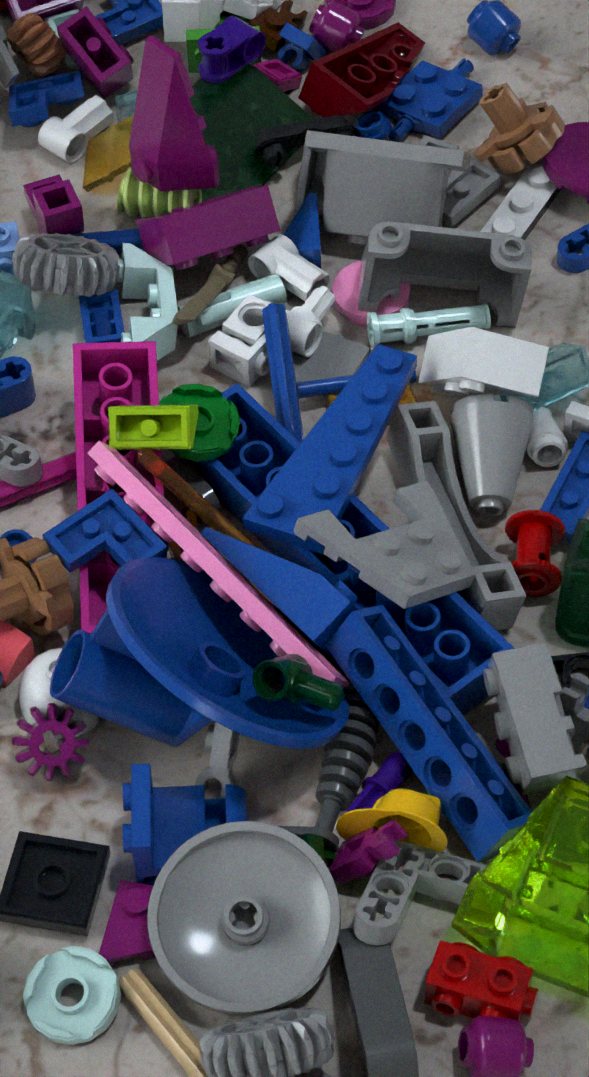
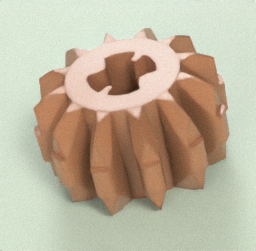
[6,12,66,78]

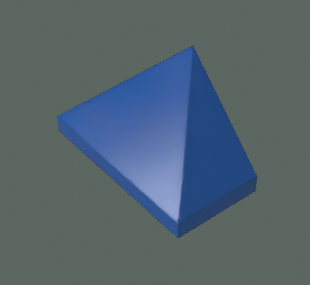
[283,193,321,269]

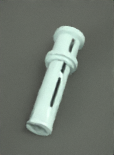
[367,303,491,348]

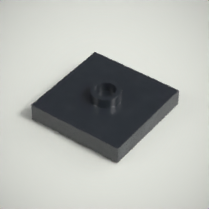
[0,831,111,936]

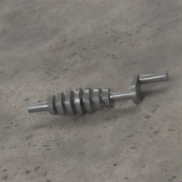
[277,693,380,853]

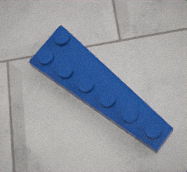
[243,344,417,554]

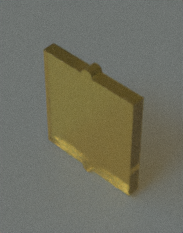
[83,115,134,192]

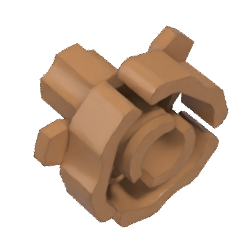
[473,82,565,174]
[0,537,74,636]

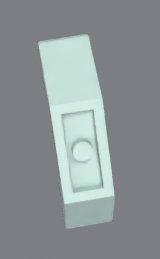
[116,243,178,361]

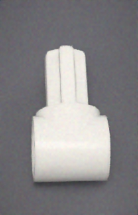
[286,286,335,357]

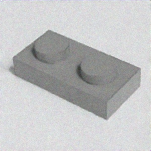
[442,157,501,228]

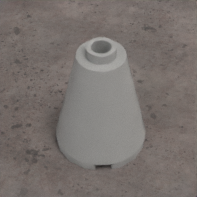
[450,393,534,516]

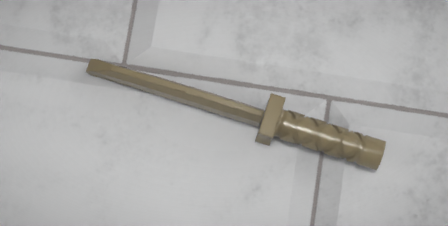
[172,244,248,325]

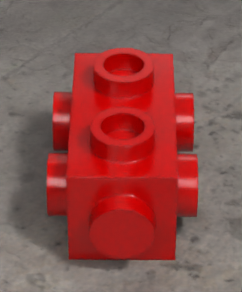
[424,940,539,1022]

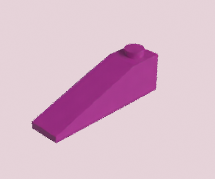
[129,35,221,191]

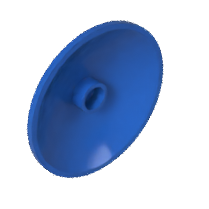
[50,557,349,749]

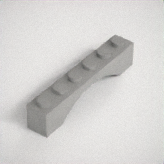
[386,400,526,630]

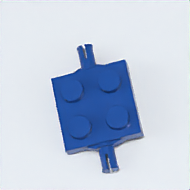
[379,58,483,142]

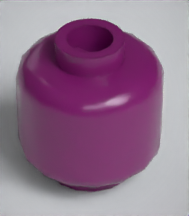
[309,1,365,52]
[457,1015,534,1077]

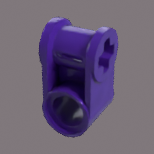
[198,16,266,84]

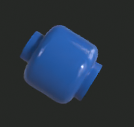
[467,0,521,55]

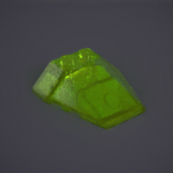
[452,775,589,997]

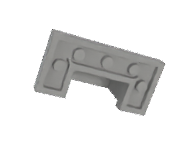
[305,130,471,245]

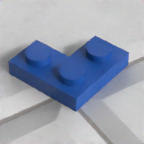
[95,0,163,46]
[9,70,85,128]
[43,488,167,573]

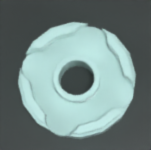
[23,946,121,1045]

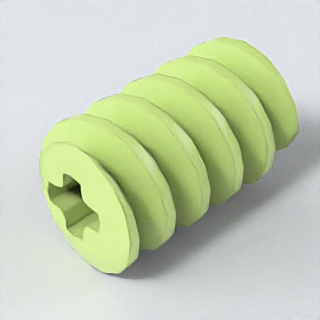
[117,167,202,218]

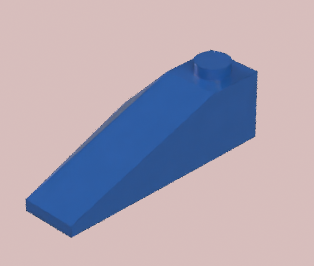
[201,527,359,664]

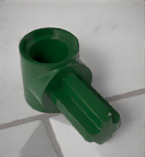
[253,654,345,711]

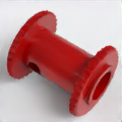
[505,510,565,597]

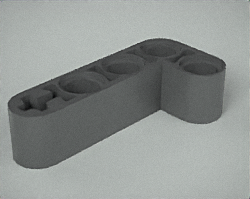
[338,927,419,1077]

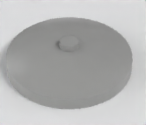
[147,821,341,1016]

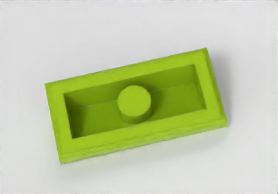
[108,405,199,450]

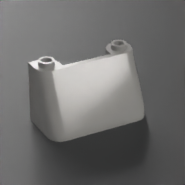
[358,221,532,328]

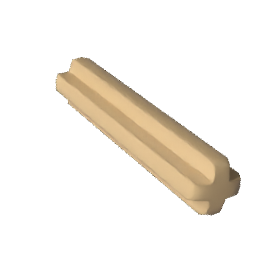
[119,968,207,1077]

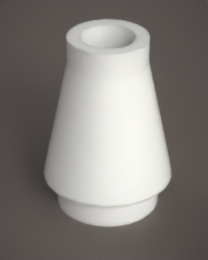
[527,407,568,467]

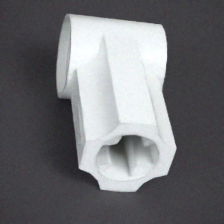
[38,95,114,163]
[248,234,329,301]

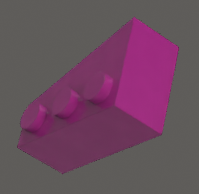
[136,185,281,270]

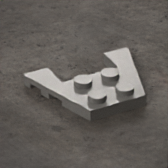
[293,480,476,609]

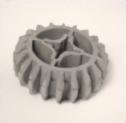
[12,232,120,297]
[199,1007,335,1077]

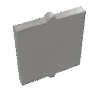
[292,331,370,400]

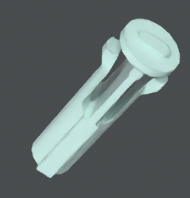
[177,274,287,338]

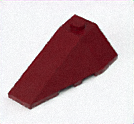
[298,22,425,118]

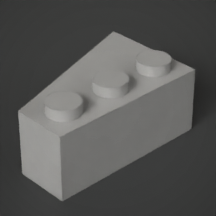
[483,642,587,796]

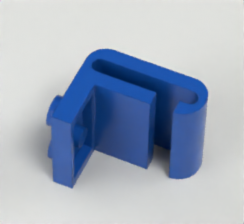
[123,763,247,886]

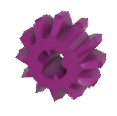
[11,702,90,781]

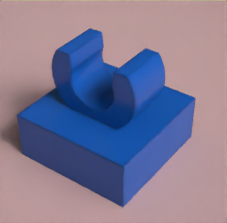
[278,22,327,72]

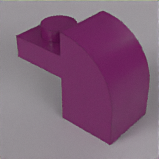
[23,174,84,235]

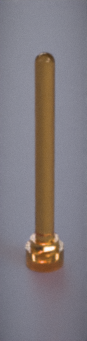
[137,448,260,549]

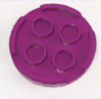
[542,122,589,204]

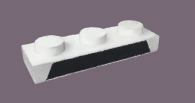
[480,163,561,240]

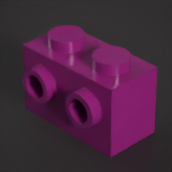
[57,6,134,99]

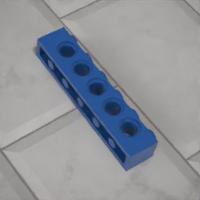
[325,604,538,863]

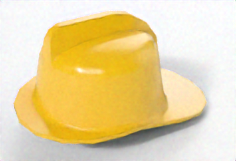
[336,788,448,852]

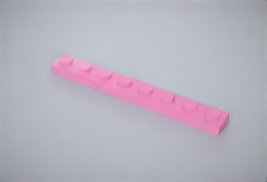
[87,441,349,689]

